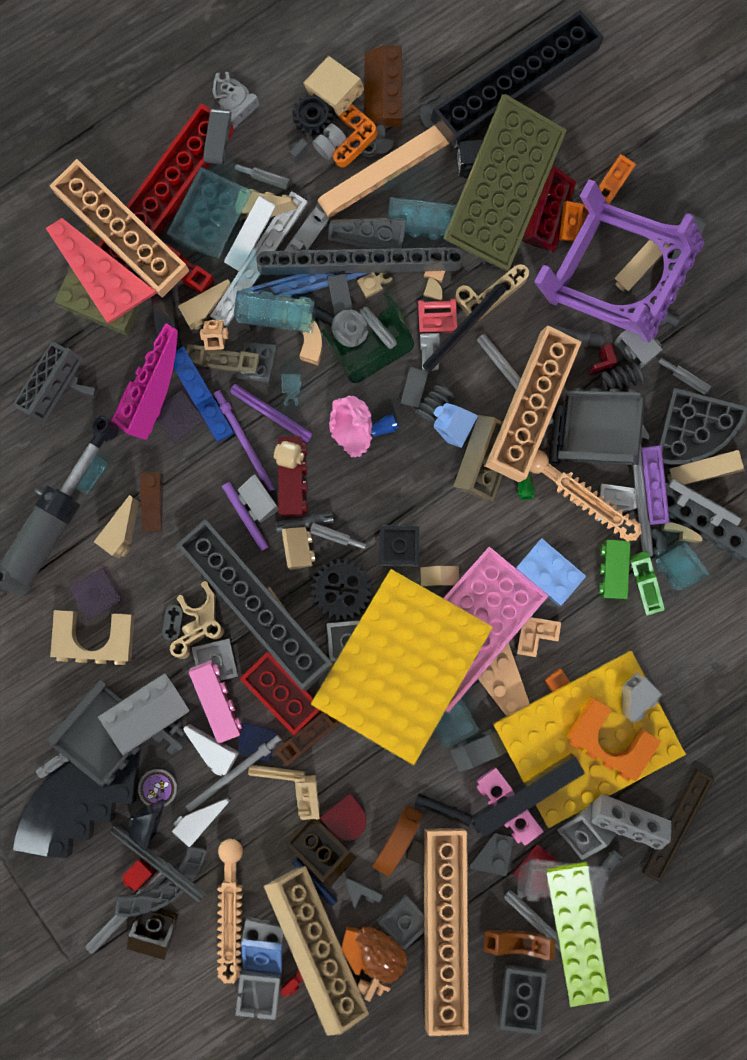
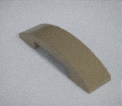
[186,344,260,373]

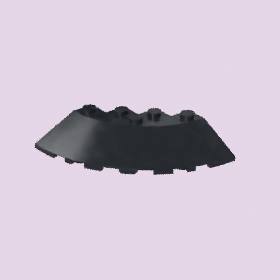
[13,743,142,858]

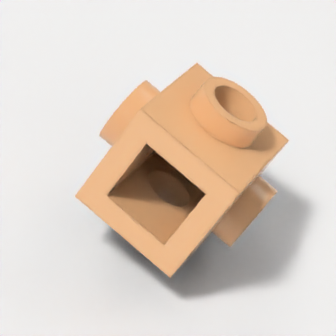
[200,320,228,350]

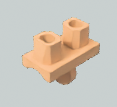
[357,967,391,1002]

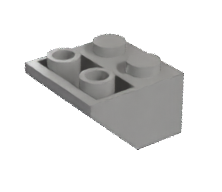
[622,672,662,723]

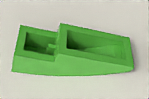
[629,551,665,616]

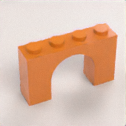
[566,696,662,781]

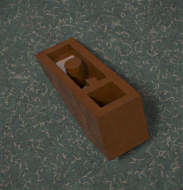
[140,472,164,532]

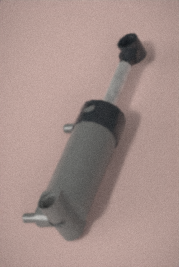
[0,415,119,597]

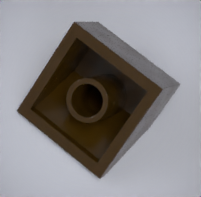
[127,909,179,960]

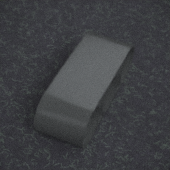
[204,108,232,165]

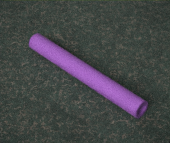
[222,482,269,552]

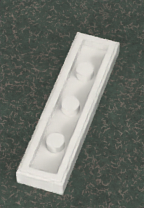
[224,195,277,271]

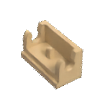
[294,775,320,820]

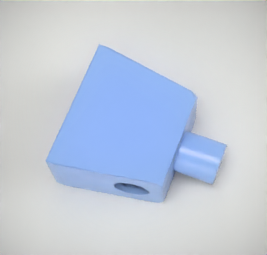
[434,403,478,448]

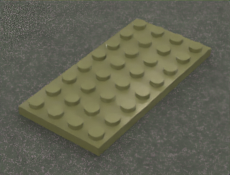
[443,94,567,271]

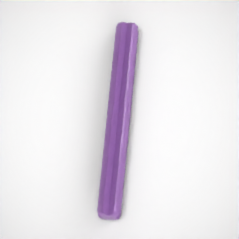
[230,384,312,442]

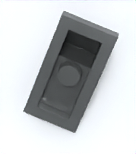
[345,875,383,908]

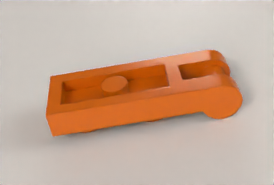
[599,154,636,205]

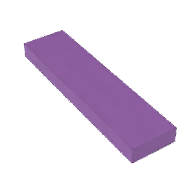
[642,445,670,525]

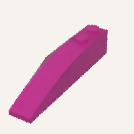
[112,323,178,440]

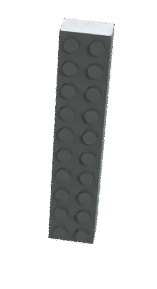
[176,519,334,692]

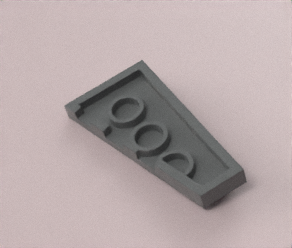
[328,218,407,249]

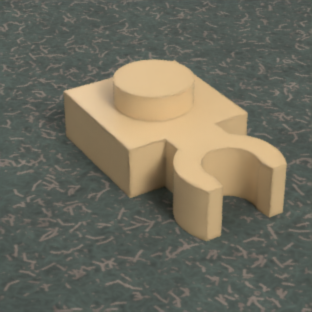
[357,273,392,298]

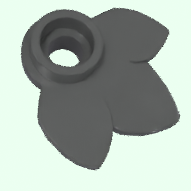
[359,125,394,158]

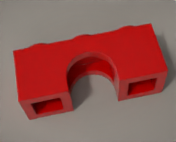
[165,244,215,294]

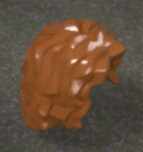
[356,927,407,983]

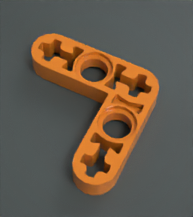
[333,104,378,167]

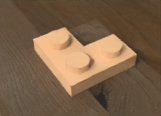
[516,617,561,657]

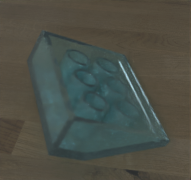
[167,167,252,259]

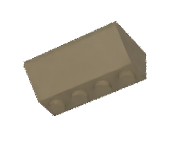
[453,415,503,502]

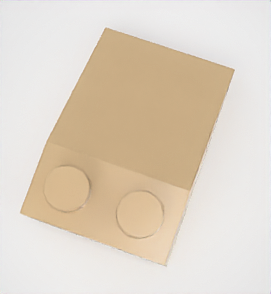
[94,495,139,558]

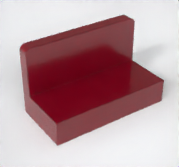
[588,344,617,376]

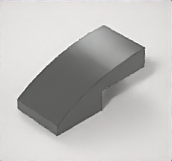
[68,376,98,399]

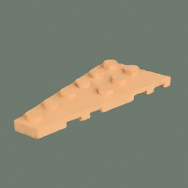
[478,643,530,716]

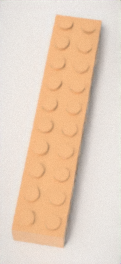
[424,828,468,1036]

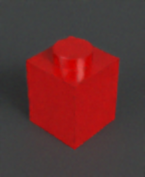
[122,857,155,891]

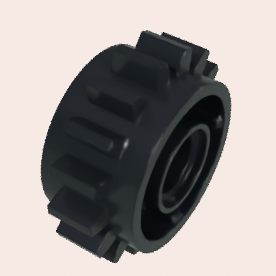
[292,94,333,136]

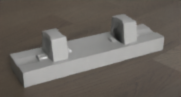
[284,203,333,264]
[668,478,742,526]

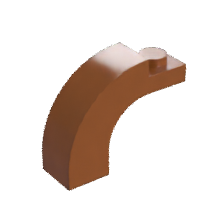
[372,805,423,877]
[483,930,556,961]

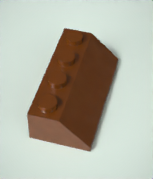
[364,45,402,127]

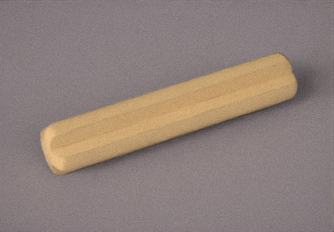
[248,765,306,781]

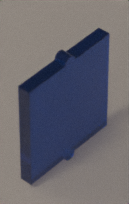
[237,723,277,762]

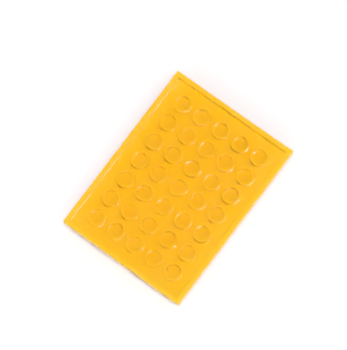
[311,569,493,765]
[493,651,686,828]

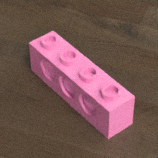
[476,766,543,846]

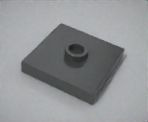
[377,894,424,951]

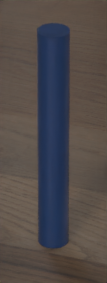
[292,858,338,906]

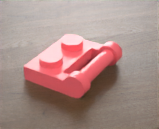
[418,299,457,334]

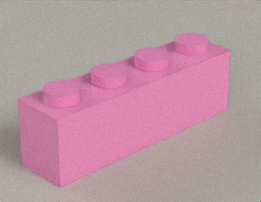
[189,660,242,744]

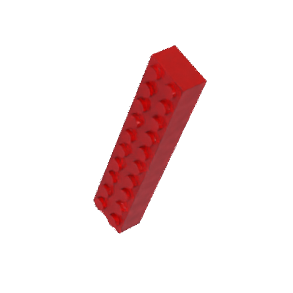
[97,103,234,273]

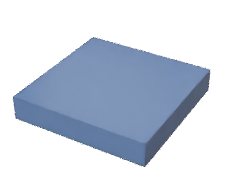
[242,939,283,974]

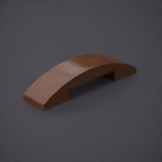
[275,712,341,766]

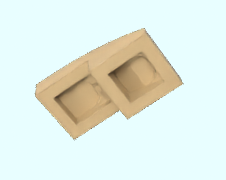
[660,522,702,543]

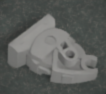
[212,72,260,129]

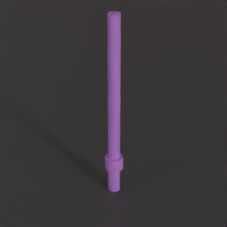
[214,390,275,492]

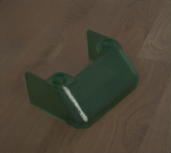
[321,292,414,383]

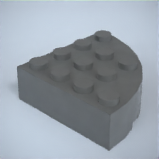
[656,388,747,467]

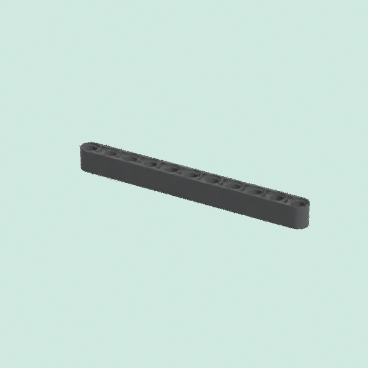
[256,247,464,275]

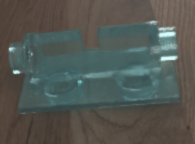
[75,455,108,494]

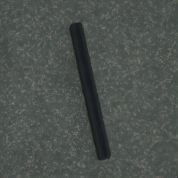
[423,284,506,372]

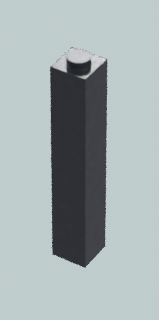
[472,753,585,837]

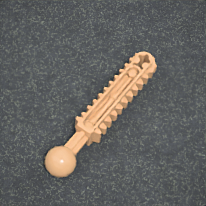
[530,450,642,542]
[217,839,243,984]

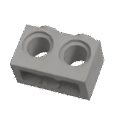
[241,916,284,944]

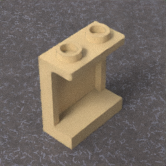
[304,56,364,116]

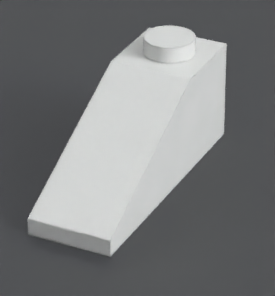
[183,724,240,776]
[172,798,230,847]

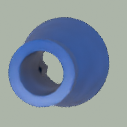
[371,414,399,437]

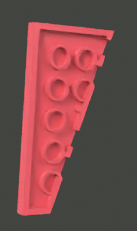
[46,218,156,324]

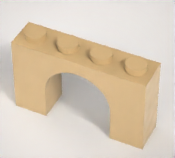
[50,610,135,665]

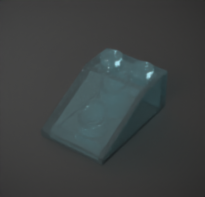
[655,542,710,591]

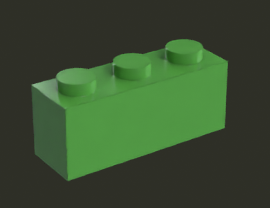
[598,540,630,600]

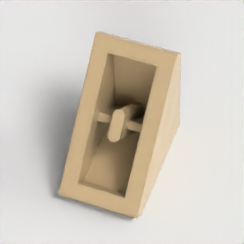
[420,566,459,587]

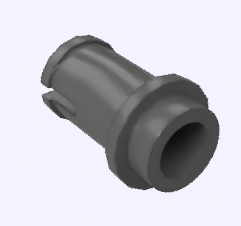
[599,849,623,876]

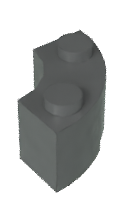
[451,728,507,772]

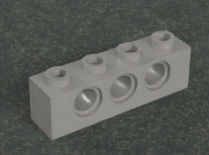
[590,794,671,850]

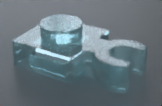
[281,374,301,407]

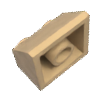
[282,527,316,570]

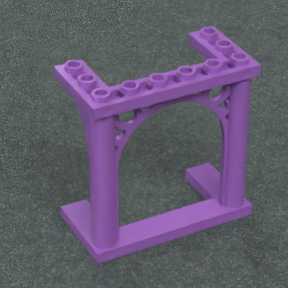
[534,179,704,343]

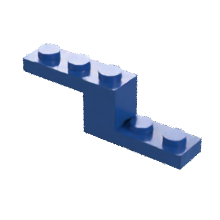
[173,347,234,442]

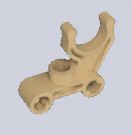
[170,581,224,659]

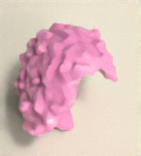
[329,396,372,457]

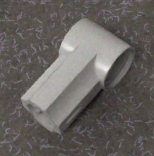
[420,333,440,371]

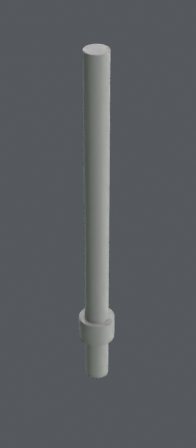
[186,735,282,812]

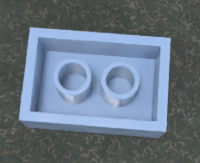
[516,539,586,606]

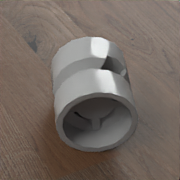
[312,123,347,160]

